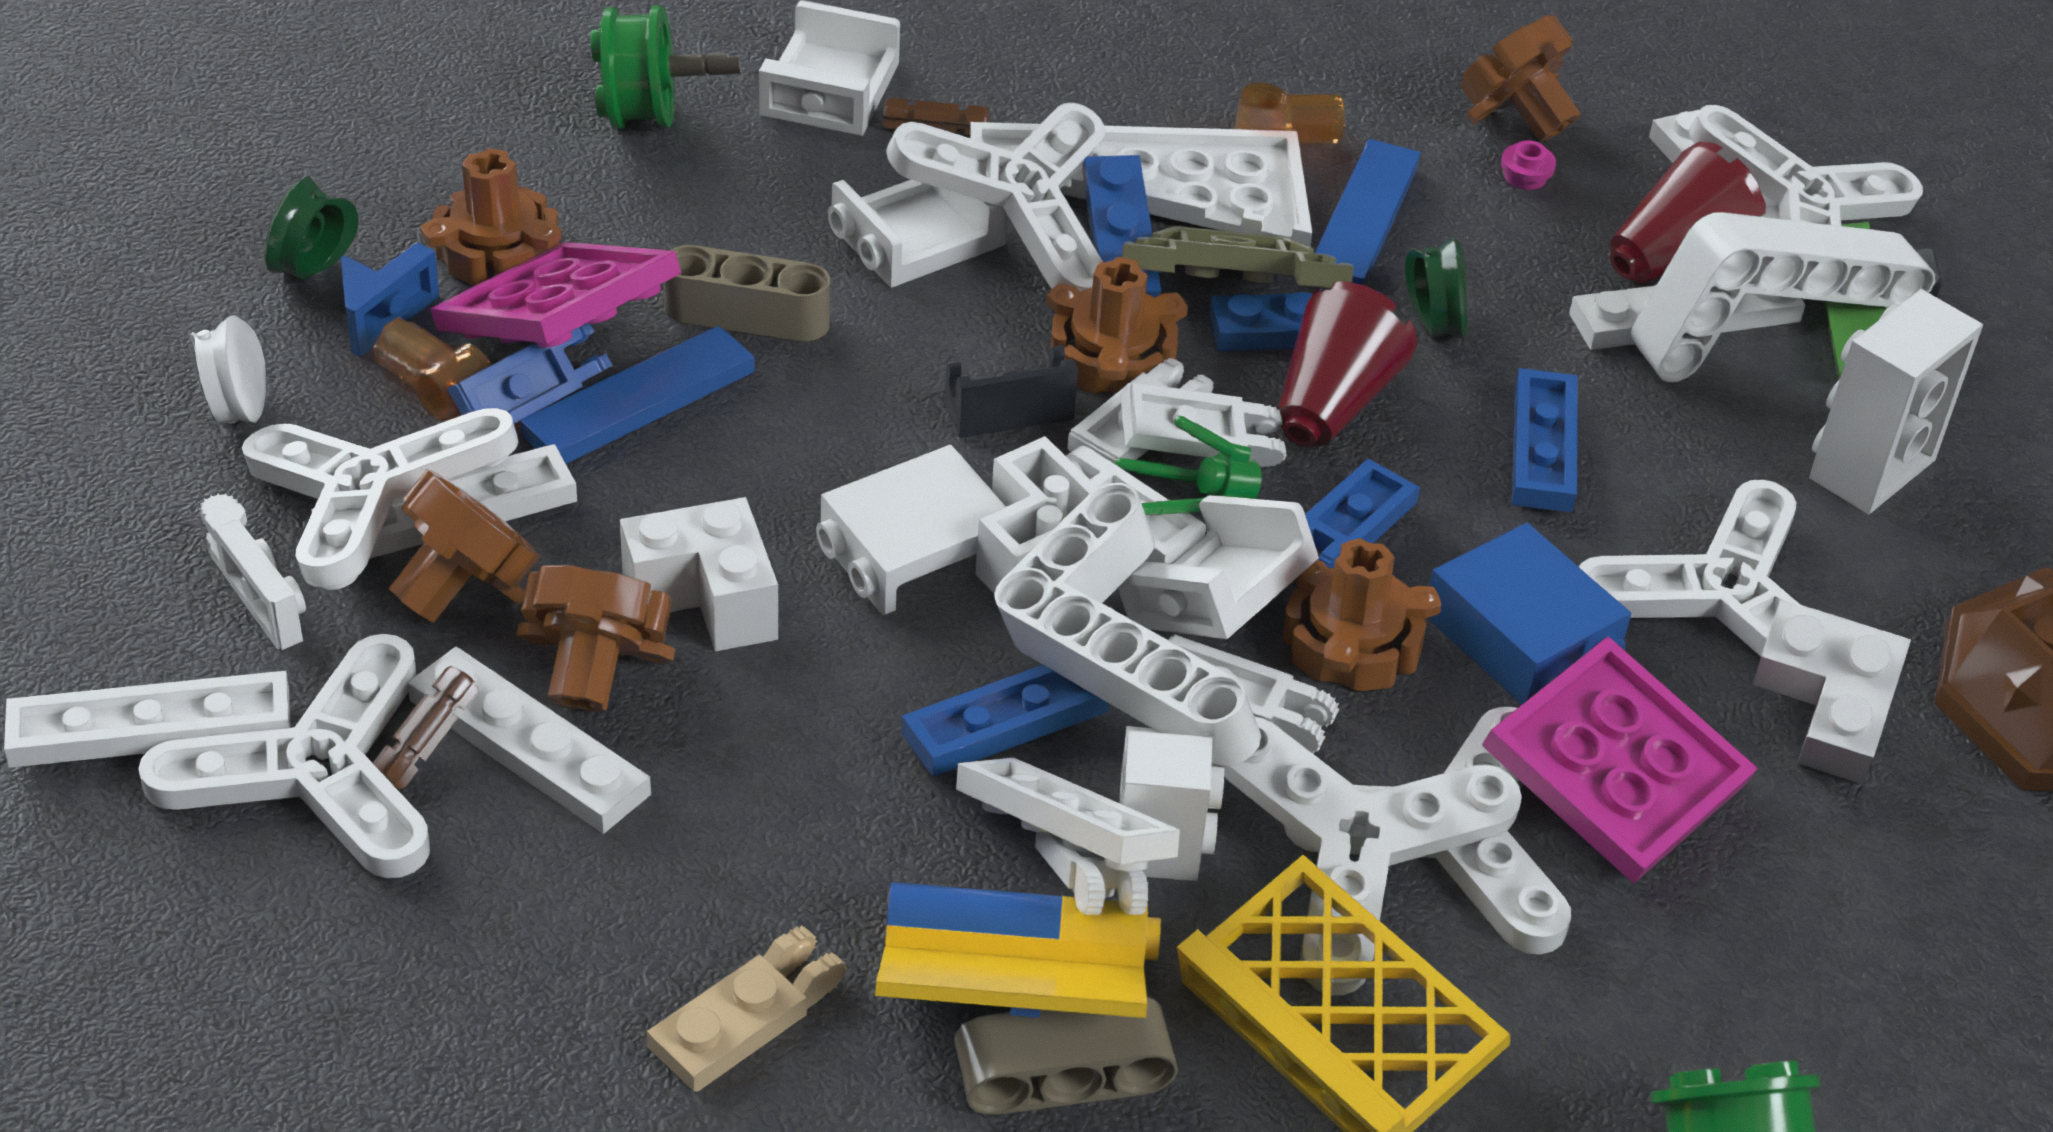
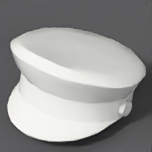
[190,315,266,424]

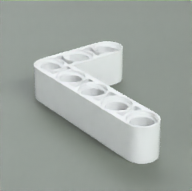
[1631,212,1935,383]
[994,483,1261,766]

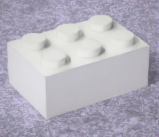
[1809,289,1983,515]

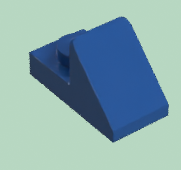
[341,242,440,357]

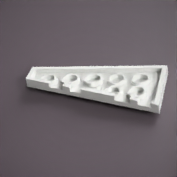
[970,122,1312,247]

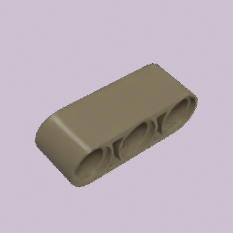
[663,245,830,341]
[954,997,1178,1115]

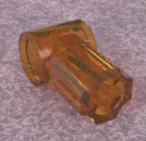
[1234,82,1345,143]
[373,317,491,420]

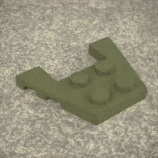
[1122,226,1354,288]

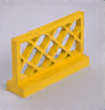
[1177,855,1510,1132]

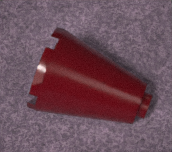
[1610,141,1766,283]
[1278,281,1418,447]

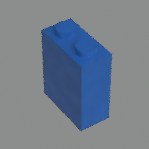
[1427,522,1632,705]

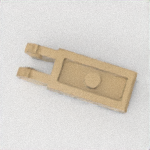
[646,926,847,1092]

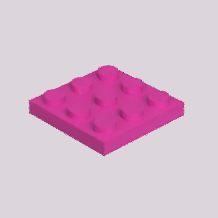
[430,242,681,348]
[1482,636,1758,884]

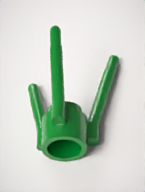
[1115,415,1262,515]

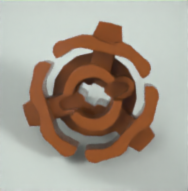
[1460,15,1581,142]
[420,148,562,286]
[1046,257,1188,394]
[388,468,540,623]
[1282,538,1441,691]
[516,565,676,712]

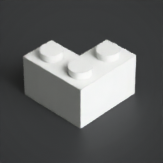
[975,436,1098,594]
[620,497,778,652]
[1753,599,1911,784]
[1119,726,1224,881]

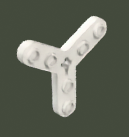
[886,103,1105,291]
[1689,105,1923,226]
[242,408,519,590]
[1579,480,1799,656]
[139,634,430,878]
[1284,707,1571,955]
[1219,717,1522,995]

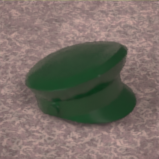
[264,176,359,280]
[1405,237,1468,339]

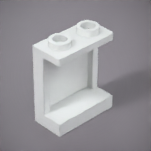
[759,0,900,136]
[828,180,1007,288]
[816,444,1006,615]
[1118,495,1319,639]

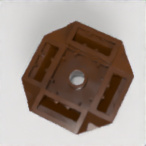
[1934,567,2053,791]

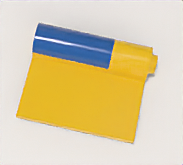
[875,882,1161,1018]

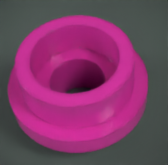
[1501,141,1556,190]

